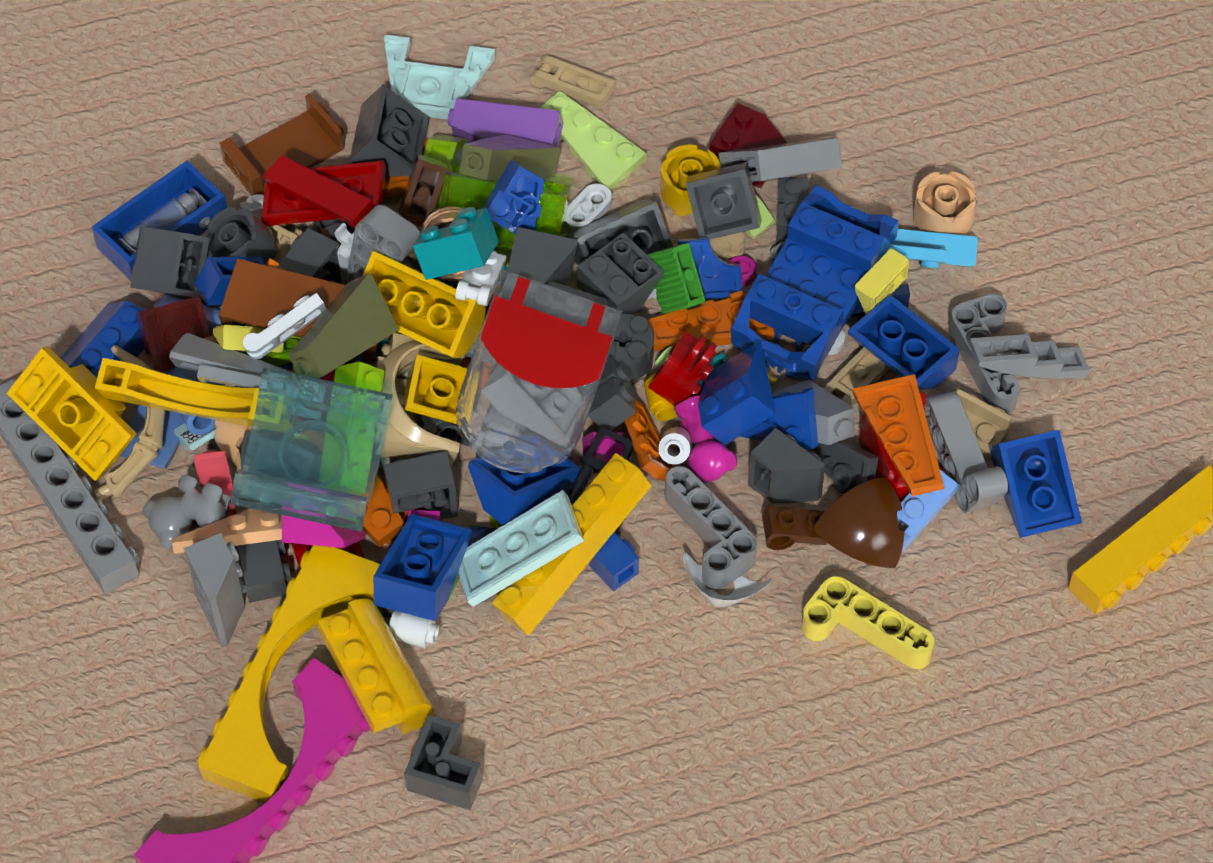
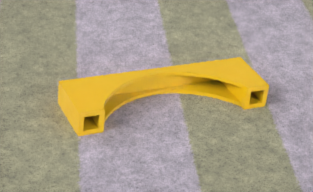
[198,545,380,803]

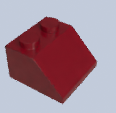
[709,103,788,188]

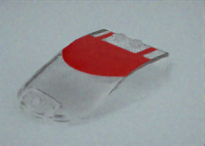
[456,269,623,473]

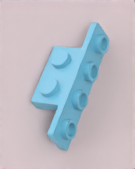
[887,229,978,269]

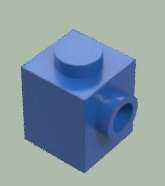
[589,532,639,592]

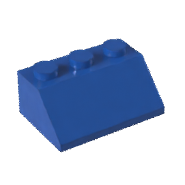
[847,295,960,389]
[60,300,156,378]
[468,434,580,525]

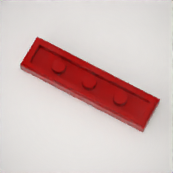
[263,155,374,228]

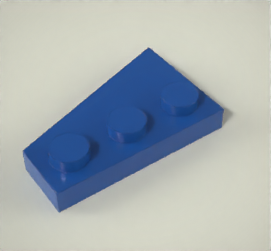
[739,388,818,450]

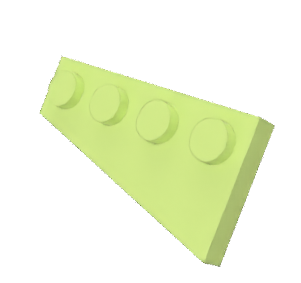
[540,91,646,191]

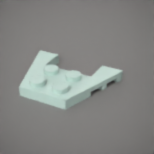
[384,34,496,120]

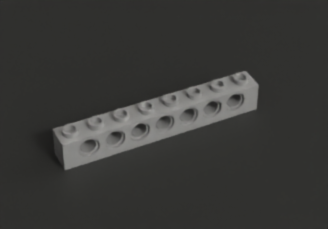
[0,379,140,595]

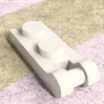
[455,251,506,306]
[243,293,326,359]

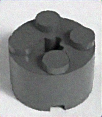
[207,207,276,264]
[602,314,654,385]

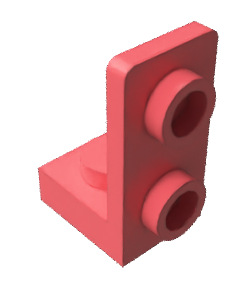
[194,450,237,518]

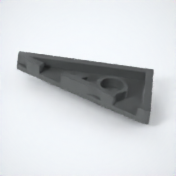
[813,440,879,494]

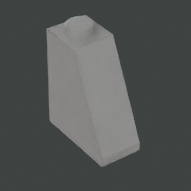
[772,380,854,445]

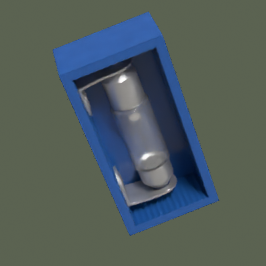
[91,161,227,281]

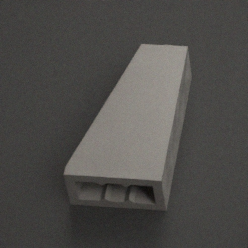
[719,138,842,181]

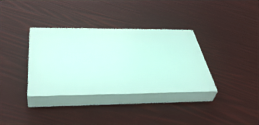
[458,490,584,607]

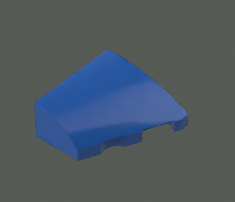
[483,159,544,235]

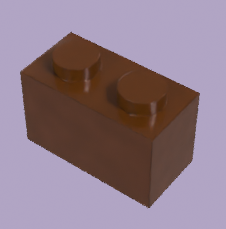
[399,154,448,224]

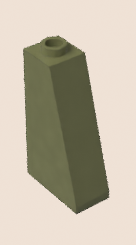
[459,134,560,180]
[288,273,399,384]

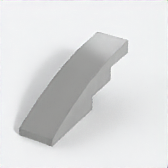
[969,334,1090,379]

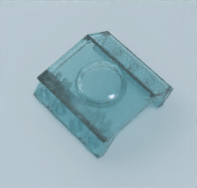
[231,367,393,532]

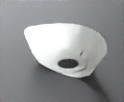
[683,552,772,608]

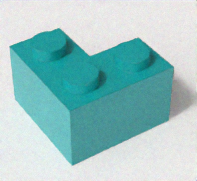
[413,207,499,280]

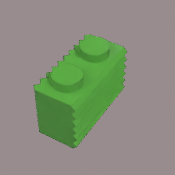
[647,243,706,314]

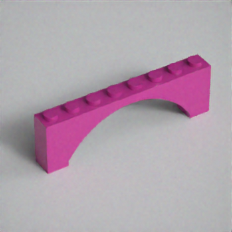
[134,658,371,863]

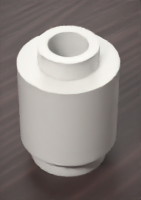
[658,427,693,465]
[389,611,440,649]

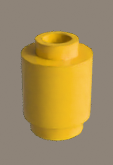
[643,373,677,421]

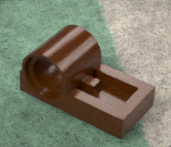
[762,505,827,550]

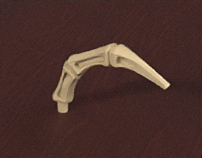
[94,345,165,501]

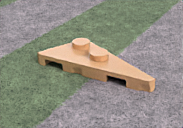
[172,505,283,554]

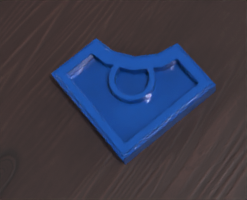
[677,237,742,299]

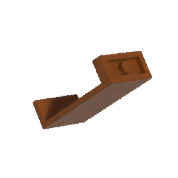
[220,94,345,196]
[219,258,345,338]

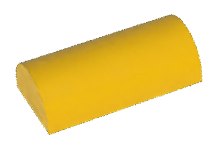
[363,251,485,358]

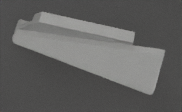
[169,333,327,410]

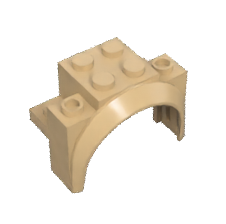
[373,333,467,466]

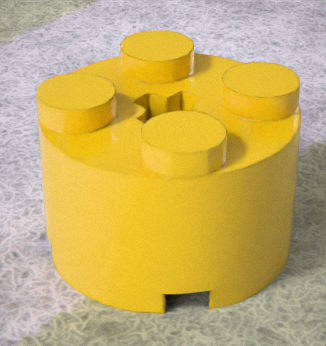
[660,145,721,216]

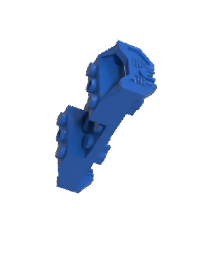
[731,185,898,381]

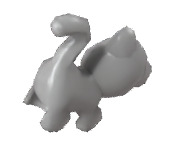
[142,475,232,549]

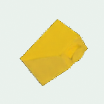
[403,354,478,427]

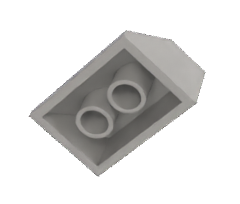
[184,532,247,648]

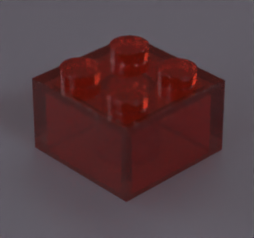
[135,296,211,373]

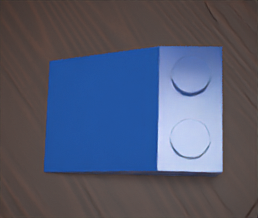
[698,342,776,445]
[989,430,1082,538]
[373,514,472,621]

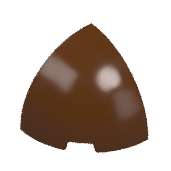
[812,477,904,568]

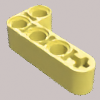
[802,576,934,669]

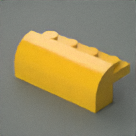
[317,599,434,735]

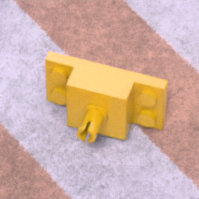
[6,346,137,481]

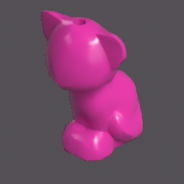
[674,395,738,484]

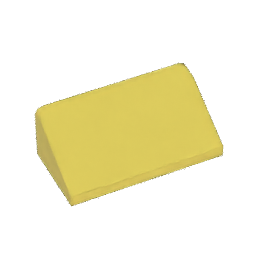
[855,249,909,314]
[213,325,284,353]

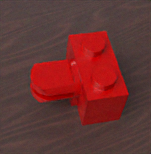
[648,331,717,406]

